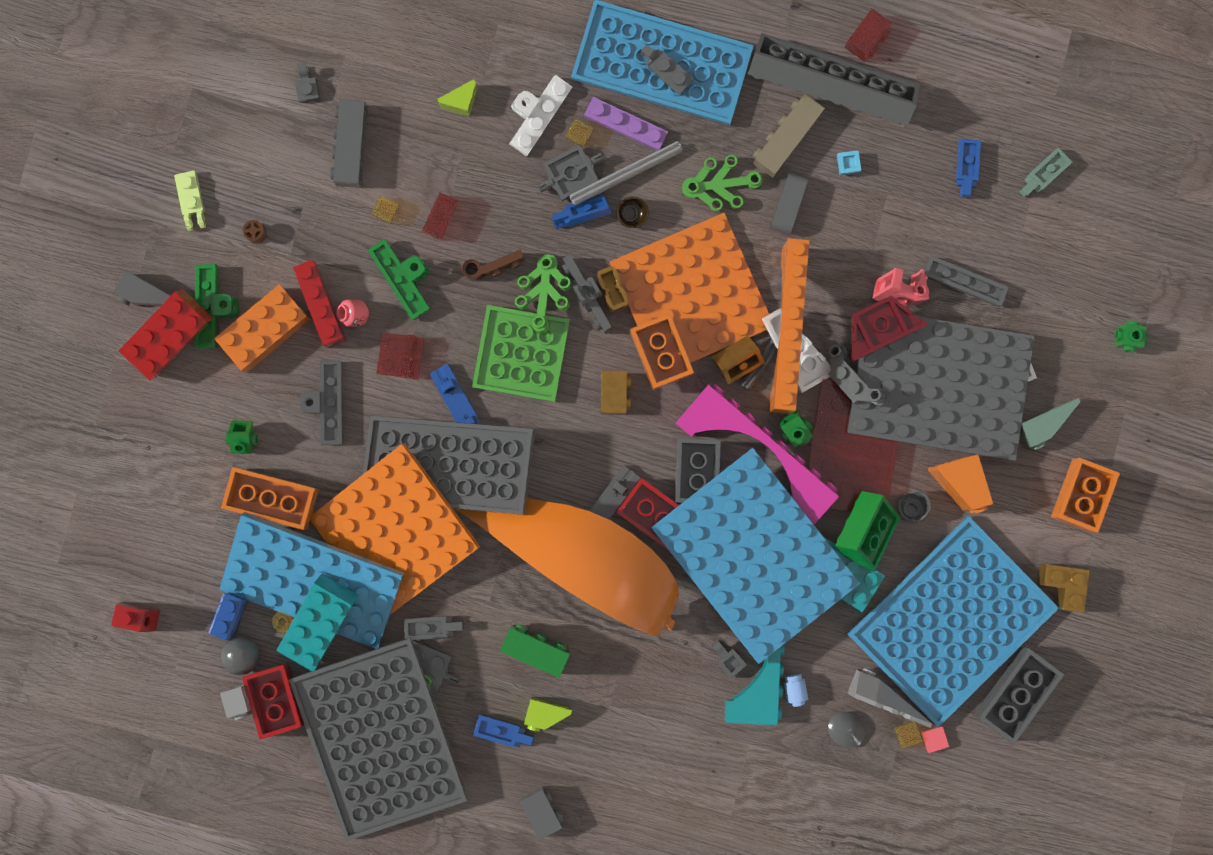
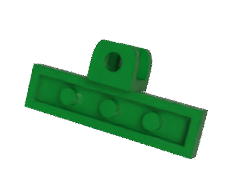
[368,239,431,320]
[195,264,239,349]

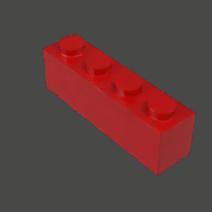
[293,260,347,348]

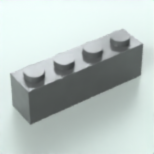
[330,99,368,188]

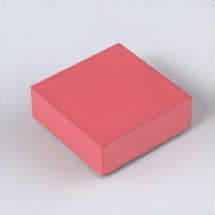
[921,725,949,753]

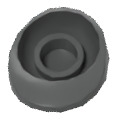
[828,712,866,748]

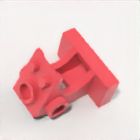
[872,268,929,307]

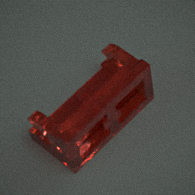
[421,192,459,240]

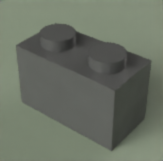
[519,786,564,841]

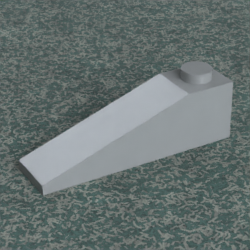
[847,668,932,728]

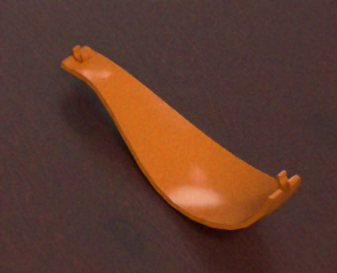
[455,498,679,636]

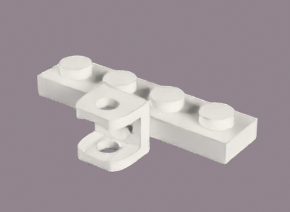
[509,75,572,156]

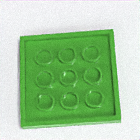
[472,305,570,402]

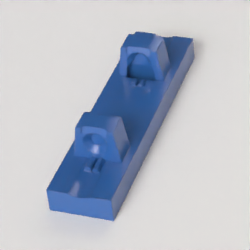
[429,363,482,425]

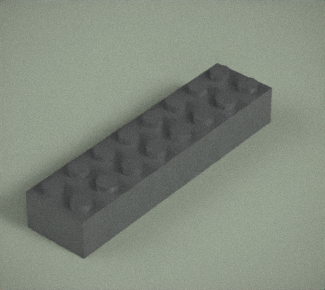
[748,33,920,126]

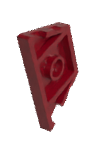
[851,296,928,362]

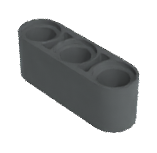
[770,172,809,235]

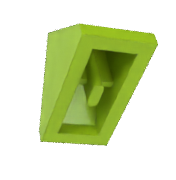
[437,79,478,116]

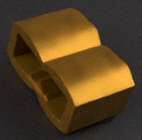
[597,266,628,314]

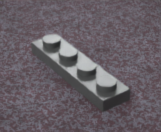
[924,255,1009,307]

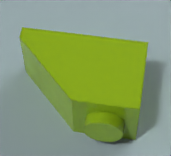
[524,697,572,732]

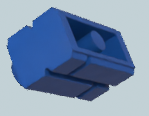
[208,592,248,641]

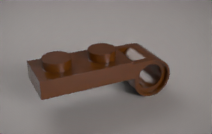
[462,249,525,281]

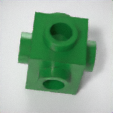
[1115,321,1148,353]
[780,410,813,447]
[226,420,258,454]

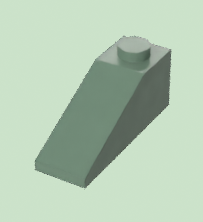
[1020,398,1080,450]

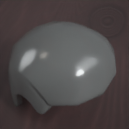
[897,490,931,523]

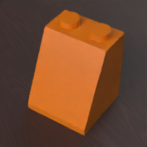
[928,454,993,513]

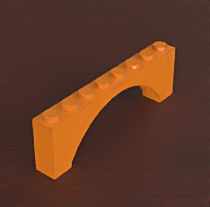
[769,238,809,415]

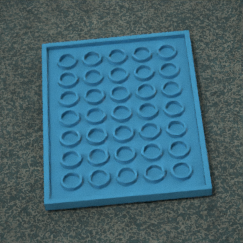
[651,448,860,664]
[847,516,1059,727]

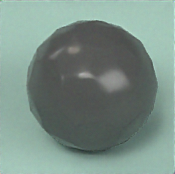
[220,637,260,676]

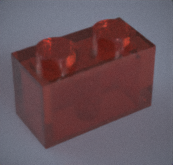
[844,9,892,62]

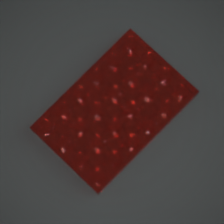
[807,379,898,512]

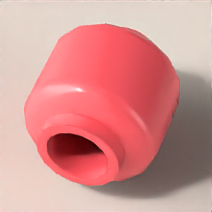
[336,299,369,327]

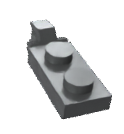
[641,45,694,96]
[404,616,464,640]

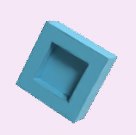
[837,150,861,175]

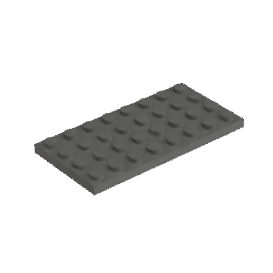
[363,416,535,515]

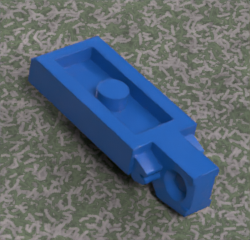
[956,138,981,198]
[552,194,611,229]
[473,714,534,747]

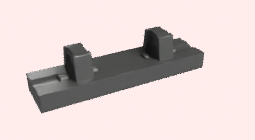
[590,465,641,519]

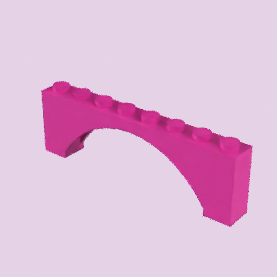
[676,384,839,525]

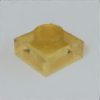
[565,119,593,148]
[371,195,400,224]
[893,721,922,749]

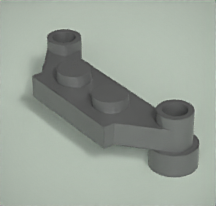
[828,345,890,407]

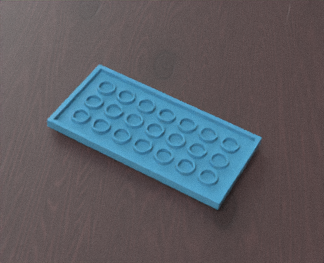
[571,0,754,126]
[219,512,404,649]

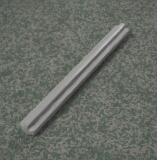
[570,141,683,205]

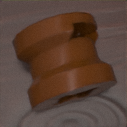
[243,220,267,244]

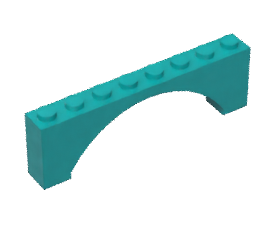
[724,644,785,725]

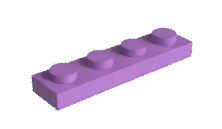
[584,97,668,151]

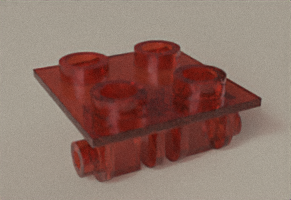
[376,333,424,379]

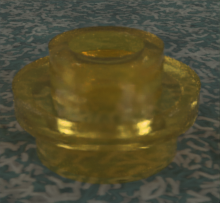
[272,611,294,632]

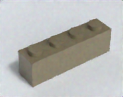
[753,94,825,179]

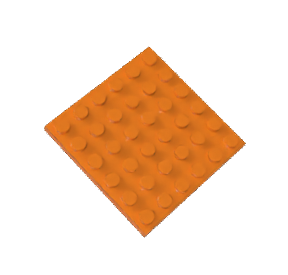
[609,213,769,363]
[310,443,480,615]

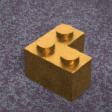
[1037,564,1090,613]

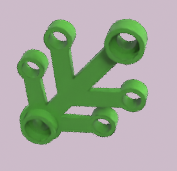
[682,155,763,212]
[515,254,572,334]

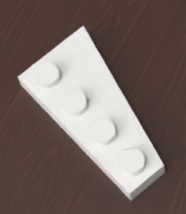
[762,308,831,393]

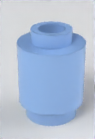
[784,674,809,707]

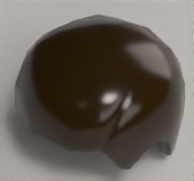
[616,196,649,229]

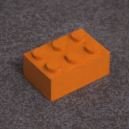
[630,313,694,391]
[1051,458,1120,533]

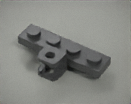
[562,254,612,334]
[300,360,342,445]

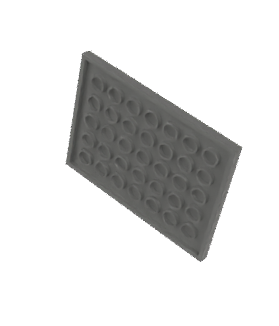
[847,316,1035,461]
[289,637,468,841]

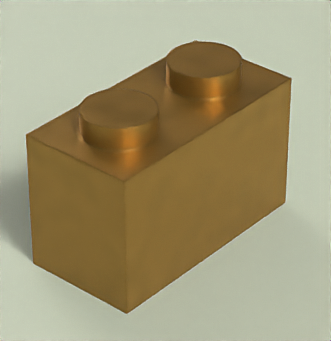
[712,335,765,384]
[601,370,631,415]

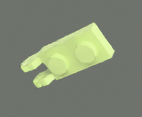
[174,170,206,231]

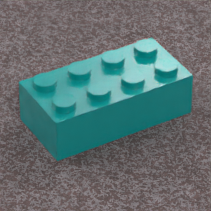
[824,537,885,612]
[276,574,359,671]

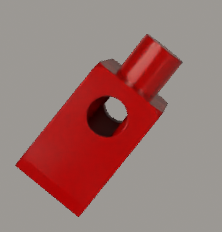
[111,602,160,632]

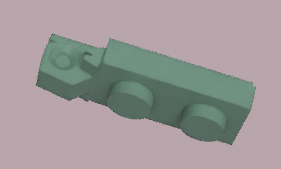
[1019,147,1073,198]

